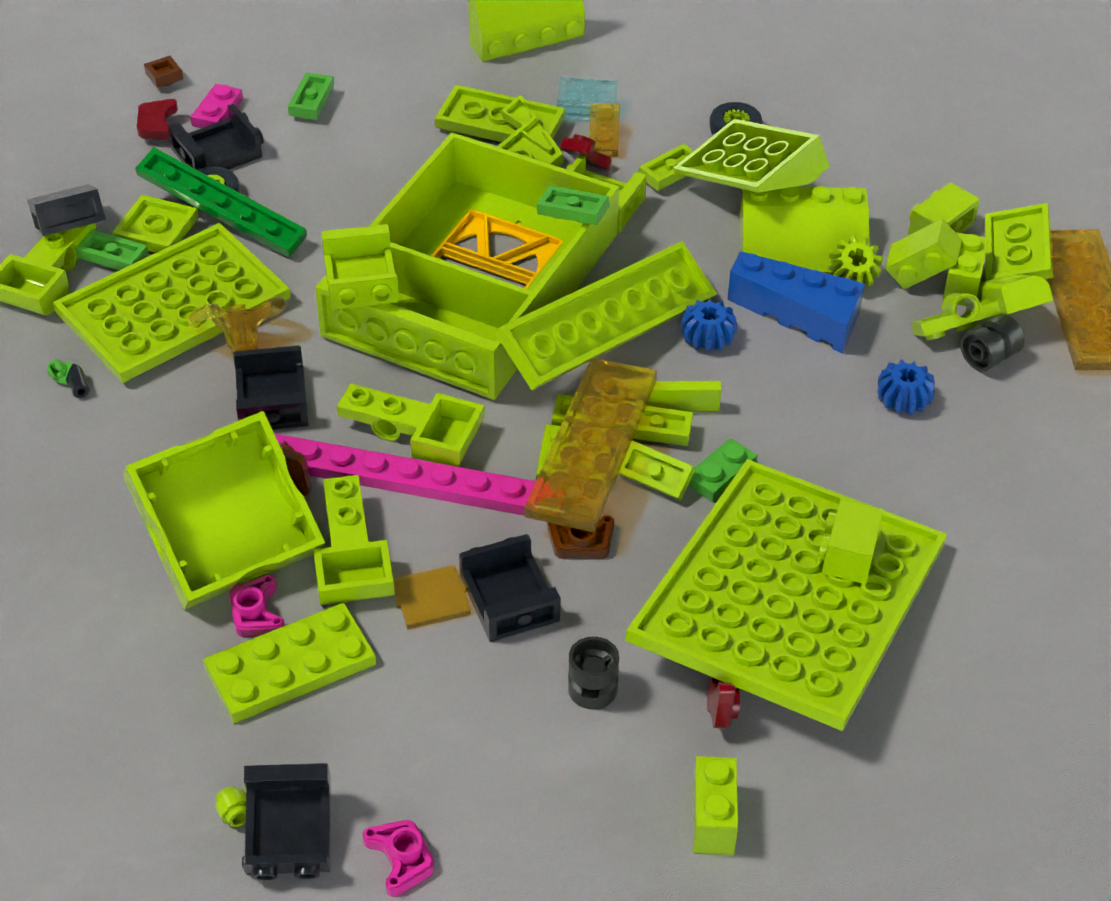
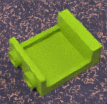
[566,155,647,234]
[321,224,399,310]

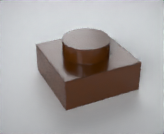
[144,56,183,88]

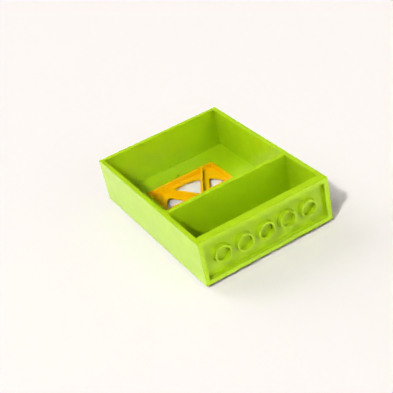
[315,132,619,400]

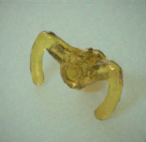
[187,298,286,354]

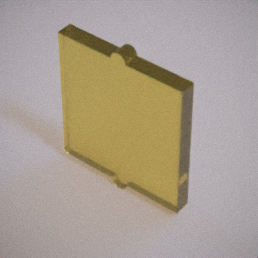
[393,565,471,630]

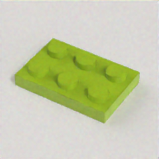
[985,202,1053,281]

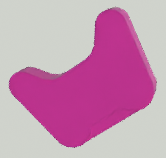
[229,575,285,638]
[362,820,434,897]

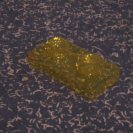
[589,103,620,157]

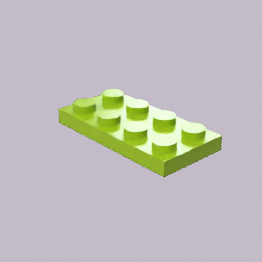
[435,84,565,142]
[203,602,376,724]

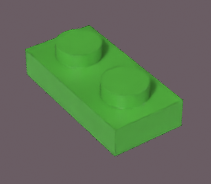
[288,72,334,120]
[536,185,610,225]
[75,229,149,270]
[688,438,758,502]

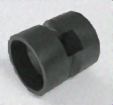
[960,313,1025,372]
[568,636,619,709]

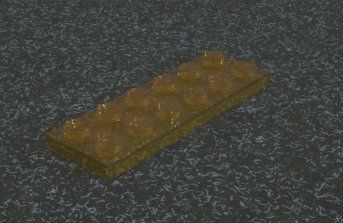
[1047,229,1111,370]
[524,358,657,532]

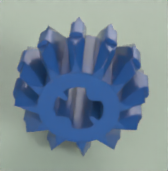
[681,299,737,353]
[877,359,935,416]

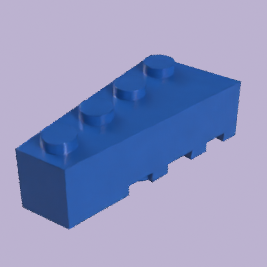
[727,251,865,354]

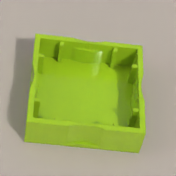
[123,411,325,610]

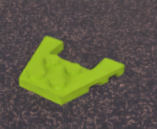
[497,95,564,166]

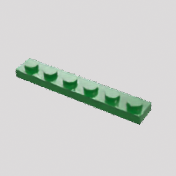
[135,147,307,258]

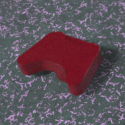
[136,99,178,141]
[559,134,612,170]
[707,676,740,729]

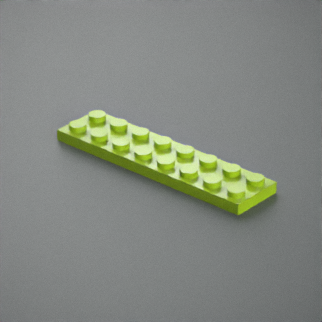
[495,241,717,390]

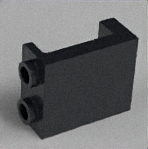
[167,103,264,170]
[27,184,106,236]
[233,345,309,430]
[459,534,561,642]
[242,763,331,881]

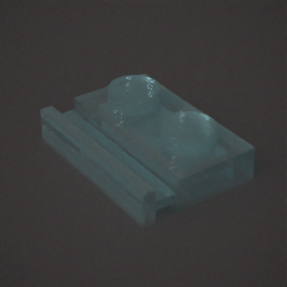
[557,77,618,122]

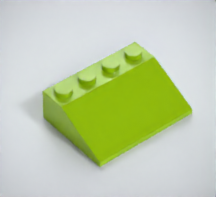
[468,0,585,62]
[673,119,830,193]
[739,186,870,275]

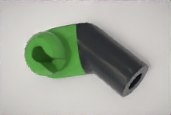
[47,359,90,398]

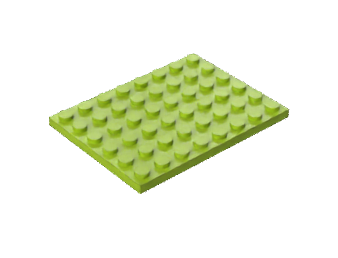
[625,459,947,731]

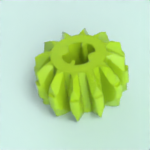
[828,235,883,287]

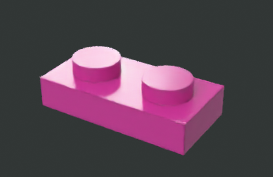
[190,84,243,128]

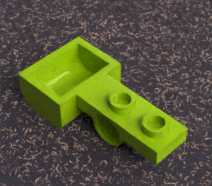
[0,223,96,316]
[911,274,1053,340]
[337,383,485,467]
[313,475,395,605]

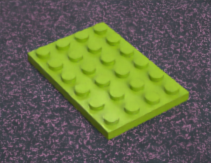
[53,223,291,383]

